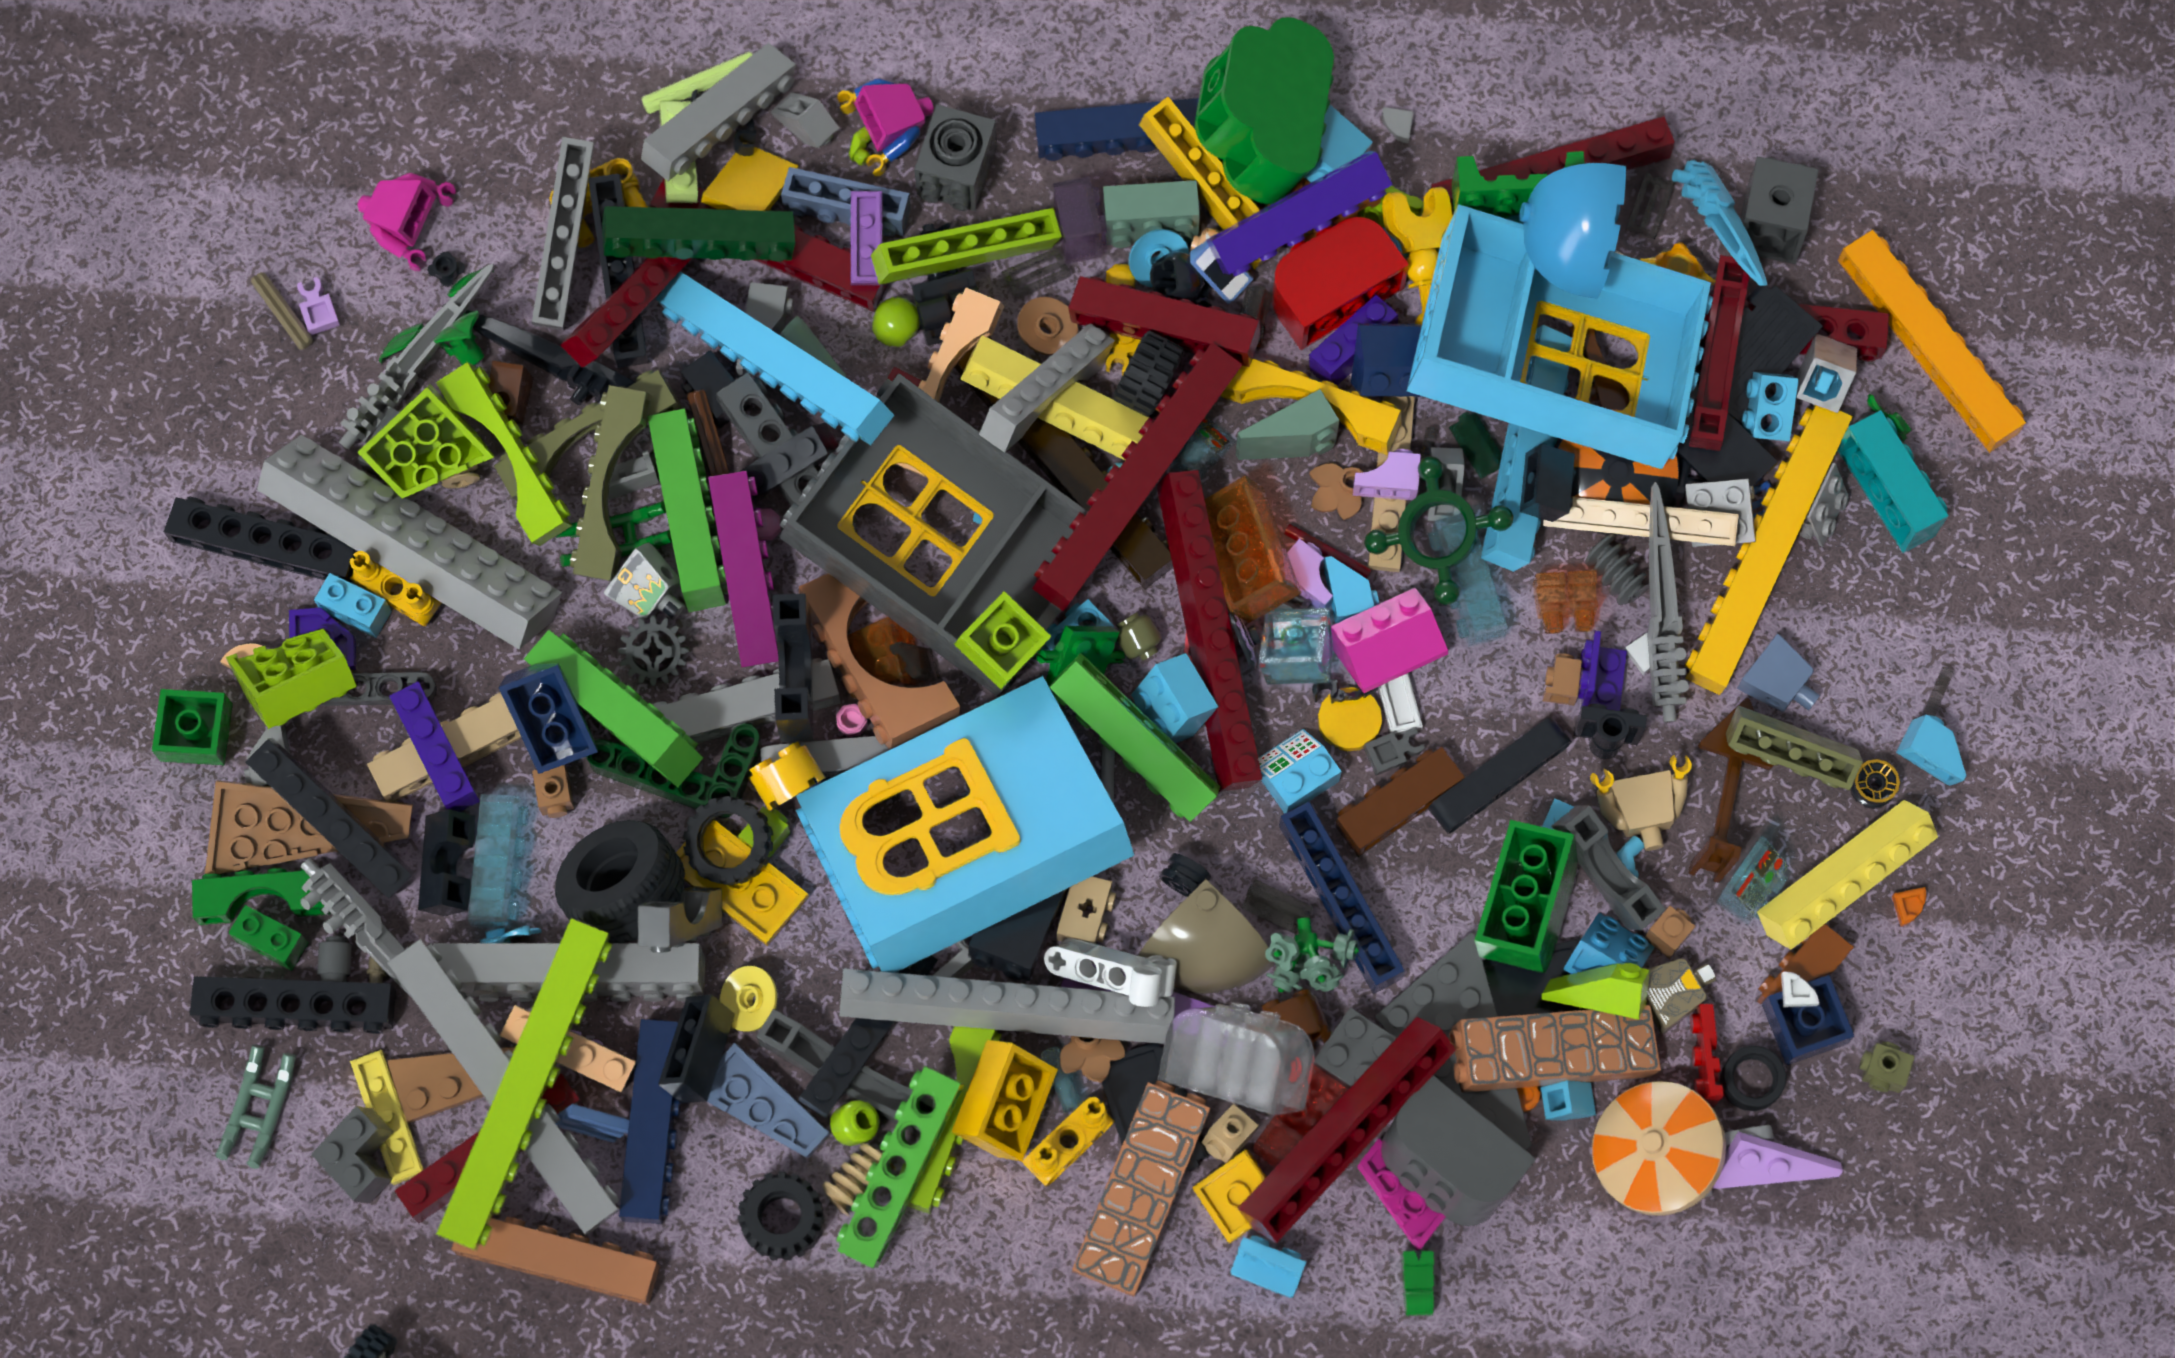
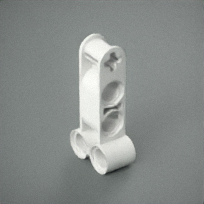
[1044,938,1177,1007]

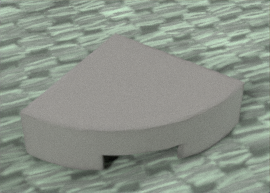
[1382,107,1413,143]

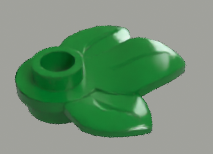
[1867,394,1911,441]

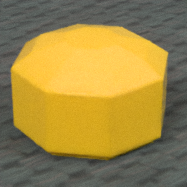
[1106,264,1135,288]

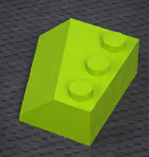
[357,384,495,499]
[226,629,357,729]

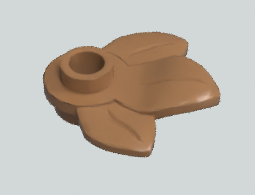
[1309,463,1364,520]
[1060,1036,1125,1082]

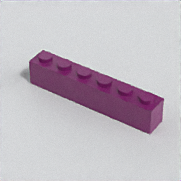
[708,471,778,668]

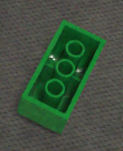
[1474,819,1578,973]

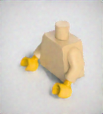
[1590,755,1692,851]

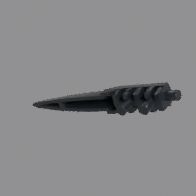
[441,304,636,405]

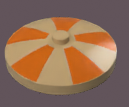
[1592,1081,1726,1216]

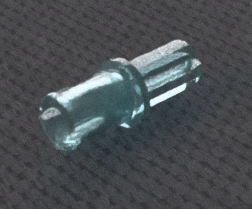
[1041,1047,1083,1113]

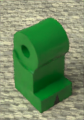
[1401,1251,1434,1316]

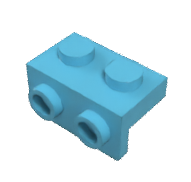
[1231,1235,1306,1298]

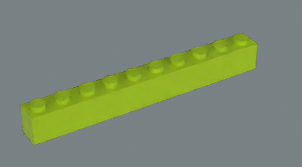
[436,919,613,1251]

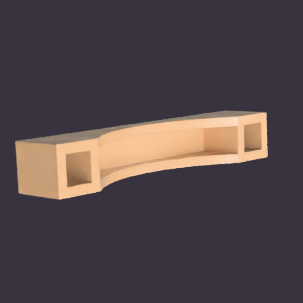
[895,288,1004,478]

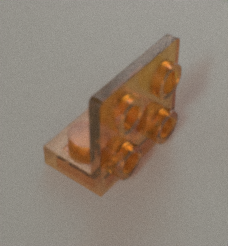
[847,617,924,699]

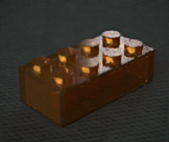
[1204,476,1302,623]

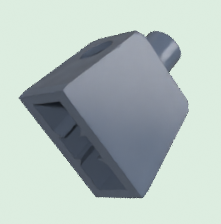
[1737,634,1821,712]

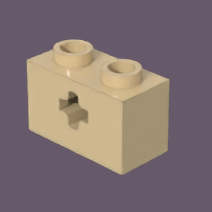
[1057,876,1117,944]

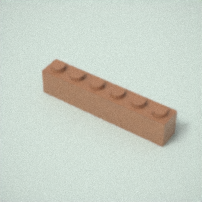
[451,1214,660,1306]

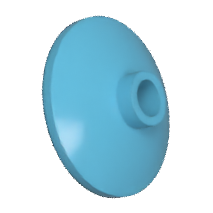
[1129,229,1189,287]

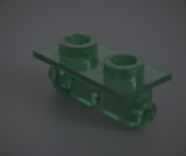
[1449,412,1502,480]

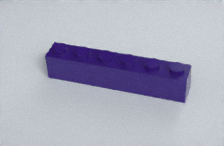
[1206,151,1393,276]

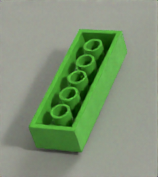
[647,408,728,612]
[524,630,703,787]

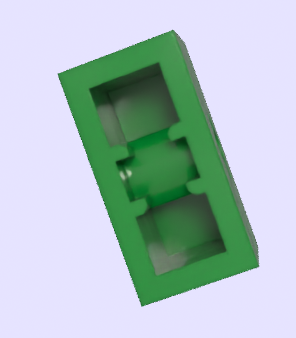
[228,905,309,971]

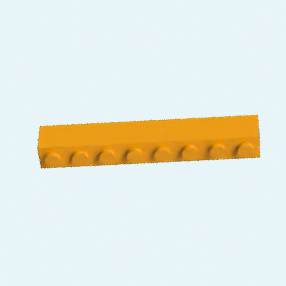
[1838,230,2026,453]

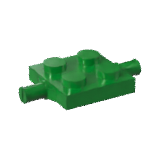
[1037,626,1125,687]

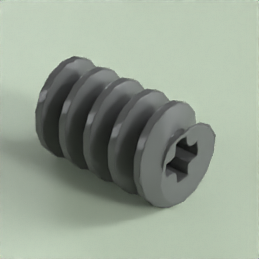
[1585,533,1649,606]

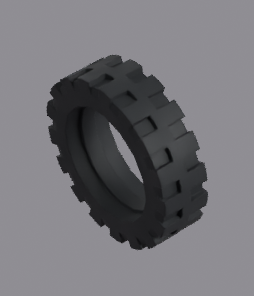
[683,797,773,885]

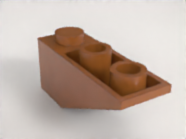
[1757,924,1854,1005]

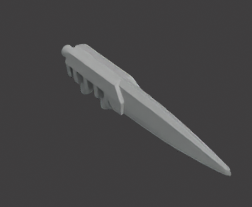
[339,264,494,450]
[1647,482,1689,722]
[300,858,411,997]

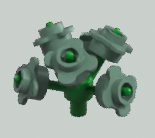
[1265,918,1359,993]

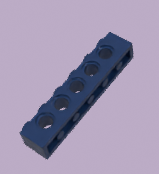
[1279,802,1405,994]

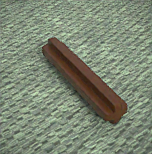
[687,390,730,476]

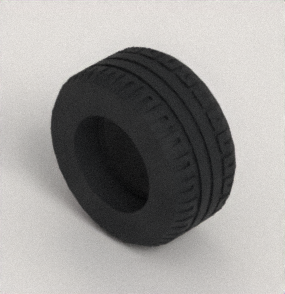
[555,820,685,943]

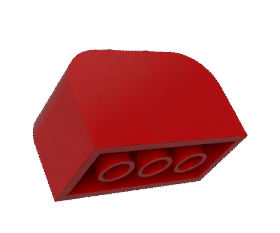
[1272,217,1409,351]

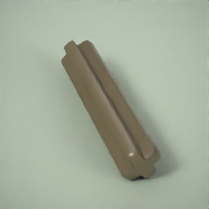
[251,272,313,350]

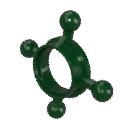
[1364,456,1514,605]

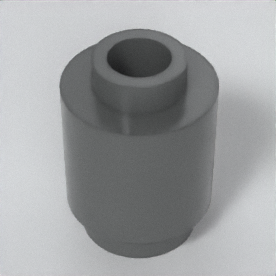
[317,936,352,982]

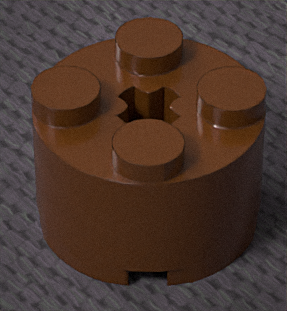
[1256,989,1332,1060]

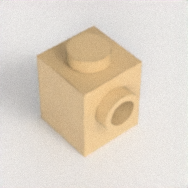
[1202,1104,1259,1164]

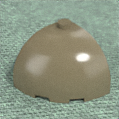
[1138,879,1274,993]

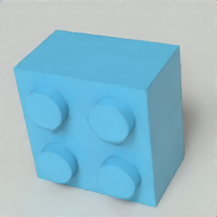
[1131,653,1218,743]

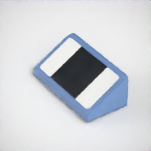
[1190,235,1253,304]

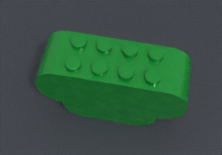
[1195,17,1334,204]

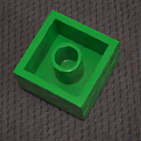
[152,689,233,766]

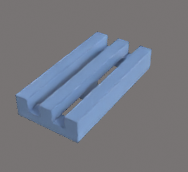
[555,1104,629,1143]

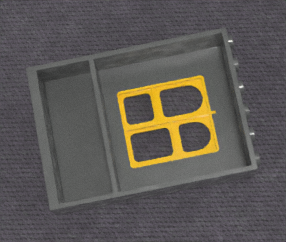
[779,374,1088,696]

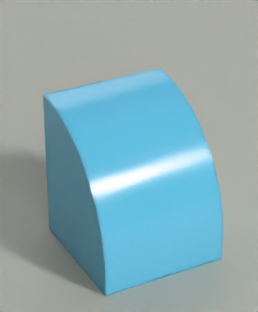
[1541,1080,1596,1121]

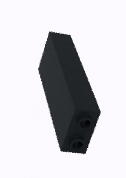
[968,888,1069,981]

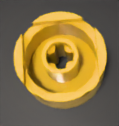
[749,742,825,811]

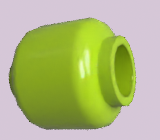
[830,1100,880,1146]

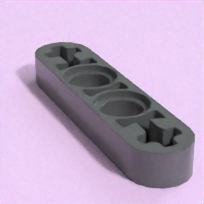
[320,672,437,706]

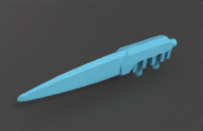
[1672,160,1767,286]

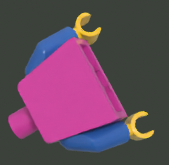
[837,78,933,176]

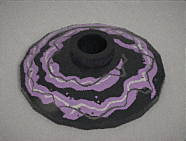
[1228,610,1261,671]

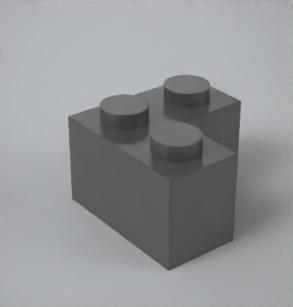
[311,1106,393,1203]

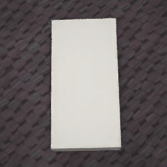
[1378,673,1423,736]

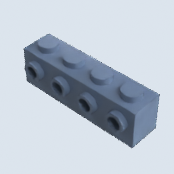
[781,167,911,236]

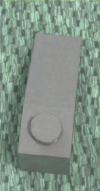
[736,282,794,378]

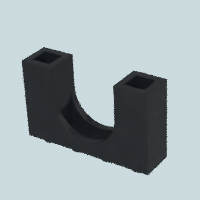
[773,593,814,742]

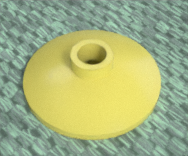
[720,966,777,1032]

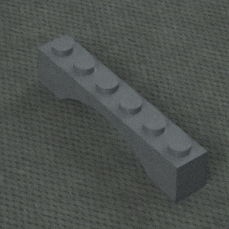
[756,1009,935,1138]

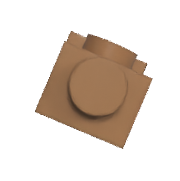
[1542,654,1582,706]

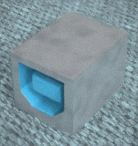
[1796,333,1857,413]

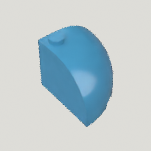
[1519,163,1626,299]

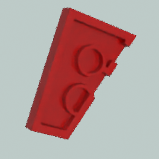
[1690,1004,1724,1108]

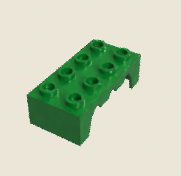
[1452,151,1585,219]

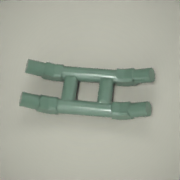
[215,1044,296,1169]

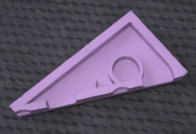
[1713,1132,1843,1189]

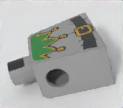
[603,542,685,620]

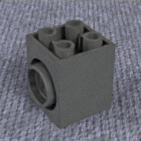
[914,104,997,211]
[1740,156,1819,264]

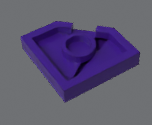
[289,608,356,670]

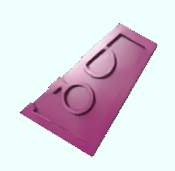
[1357,1138,1446,1251]

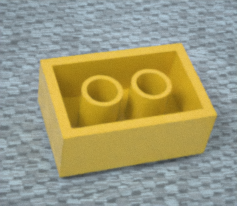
[951,1040,1058,1162]

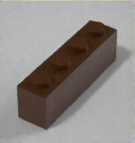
[1335,747,1465,857]

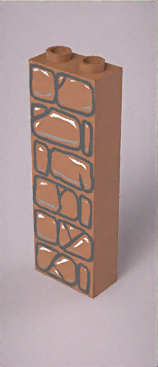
[1449,1005,1661,1092]
[1072,1080,1210,1297]

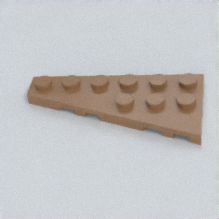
[205,780,413,874]

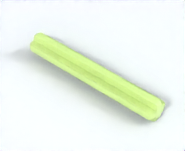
[642,52,753,113]

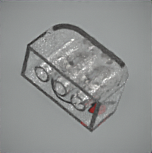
[1158,1002,1314,1115]

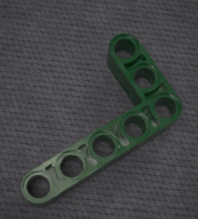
[586,724,762,818]

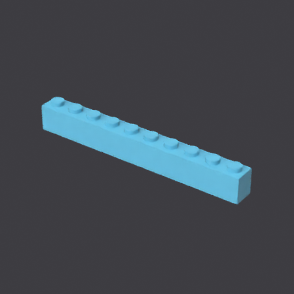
[656,271,894,446]

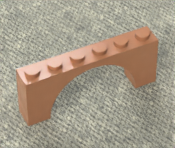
[799,573,960,750]

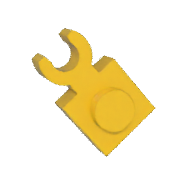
[1106,333,1141,376]

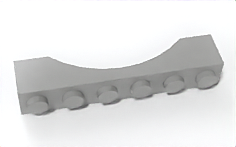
[979,323,1115,453]

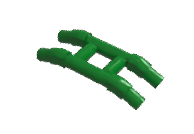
[555,501,672,567]

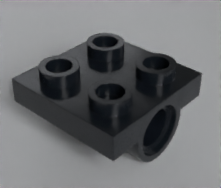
[911,269,980,346]
[1573,704,1647,759]

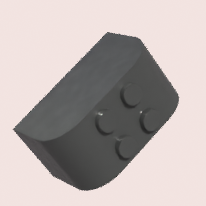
[1381,1076,1536,1226]

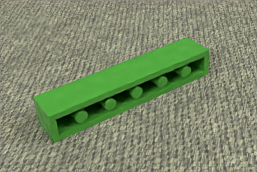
[1049,653,1220,822]

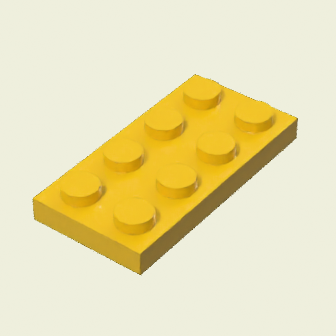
[676,820,809,946]

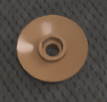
[1017,297,1078,356]

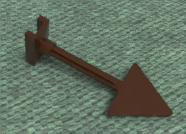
[1688,698,1774,883]

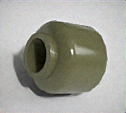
[1116,612,1162,661]

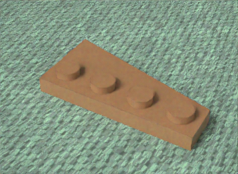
[387,1047,516,1124]

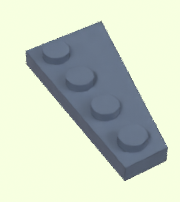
[707,1043,831,1158]

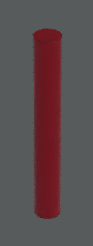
[1284,524,1372,579]

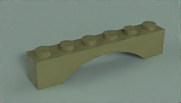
[494,370,682,501]
[570,385,652,582]

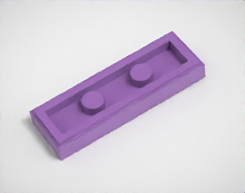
[851,191,883,285]

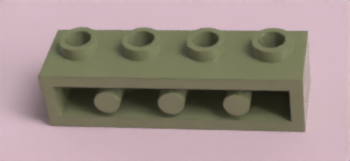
[1725,705,1863,790]

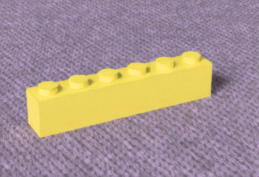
[960,335,1149,460]
[1757,800,1938,950]

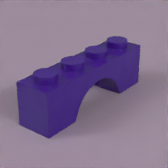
[389,681,480,812]

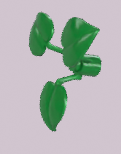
[379,267,494,365]

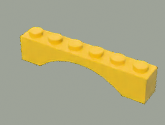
[1220,359,1402,455]

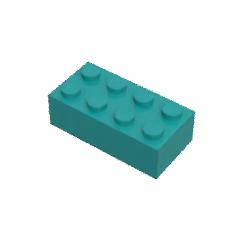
[1837,410,1949,553]

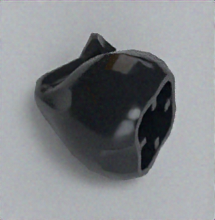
[1150,251,1212,308]

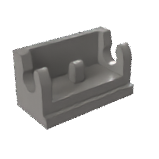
[587,450,659,500]

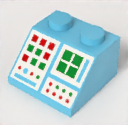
[1258,729,1342,814]

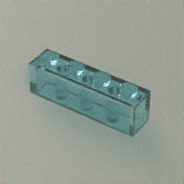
[1429,514,1508,647]
[468,794,529,930]

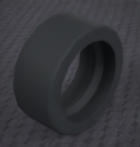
[1720,1045,1786,1112]

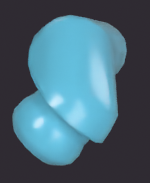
[1616,836,1644,878]

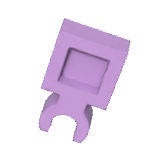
[297,277,340,335]

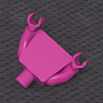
[358,173,456,271]

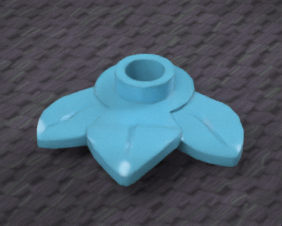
[480,925,542,943]

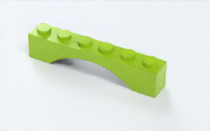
[436,362,572,546]
[891,1026,1002,1214]

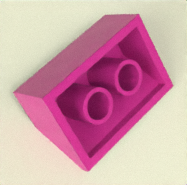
[1331,588,1448,693]

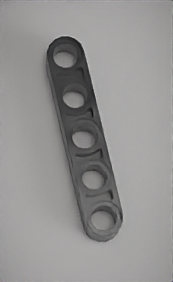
[1428,717,1572,834]

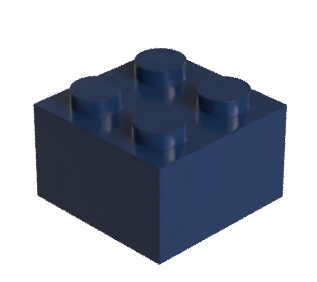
[1761,975,1855,1066]

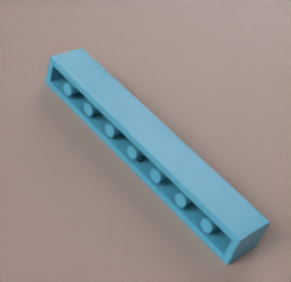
[1481,325,1572,572]

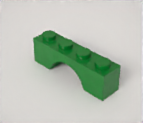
[192,867,330,925]

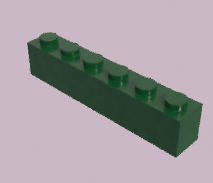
[602,206,795,262]

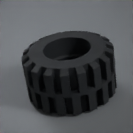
[1114,330,1183,417]
[738,1171,825,1261]

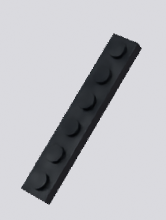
[798,955,938,1119]

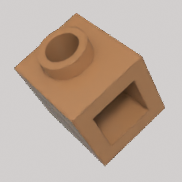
[532,765,574,818]
[1644,906,1695,959]

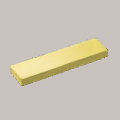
[350,1050,424,1185]

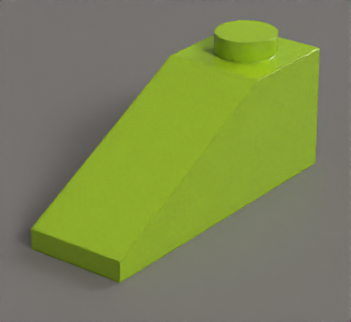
[1542,963,1650,1020]

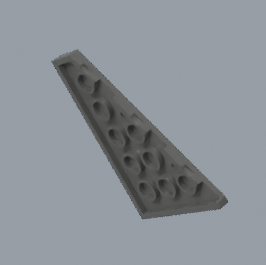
[1375,932,1532,1151]

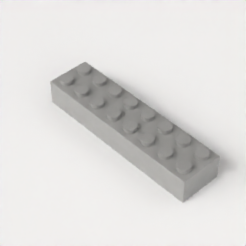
[434,943,705,1002]

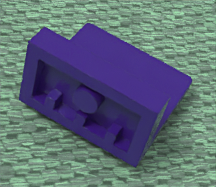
[1577,630,1627,711]

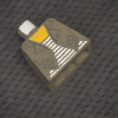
[1646,958,1716,1035]

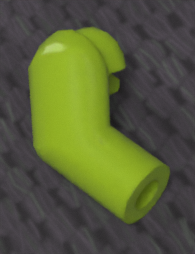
[849,126,872,166]

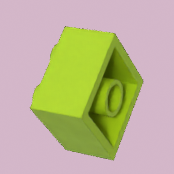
[954,591,1051,689]

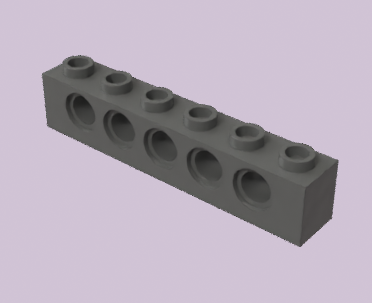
[716,373,857,531]

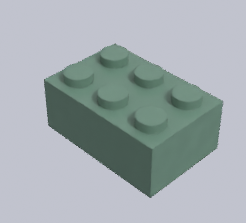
[1103,180,1200,248]

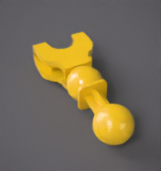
[1382,187,1452,324]

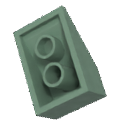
[1236,389,1339,460]

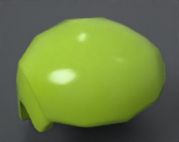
[872,297,920,347]

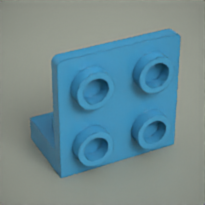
[1563,913,1654,974]

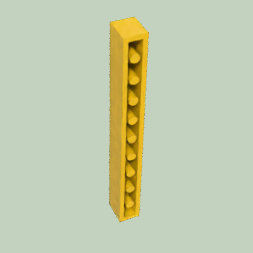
[1684,405,1853,695]

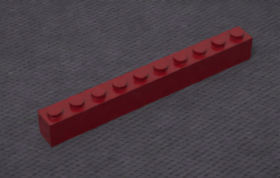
[1032,342,1243,611]
[1156,470,1262,792]

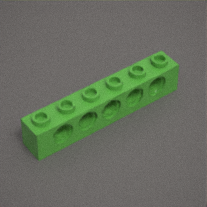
[836,1066,965,1268]

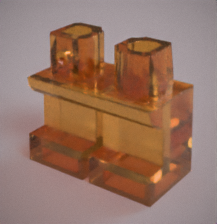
[1533,570,1598,634]

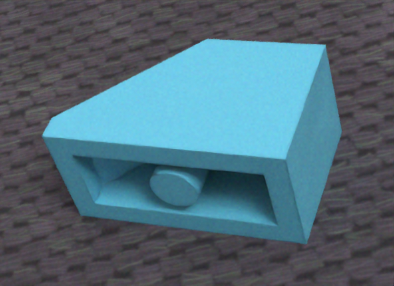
[1323,556,1379,624]
[1896,715,1966,786]

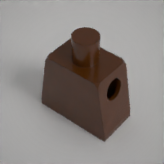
[488,361,534,437]

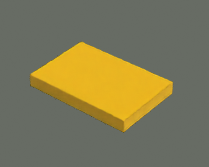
[701,142,799,211]

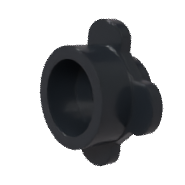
[427,252,465,287]

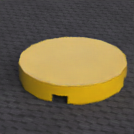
[1318,687,1382,752]

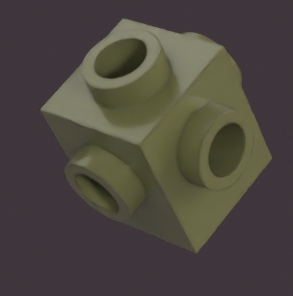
[1859,1042,1915,1093]

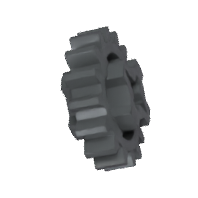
[618,615,688,685]

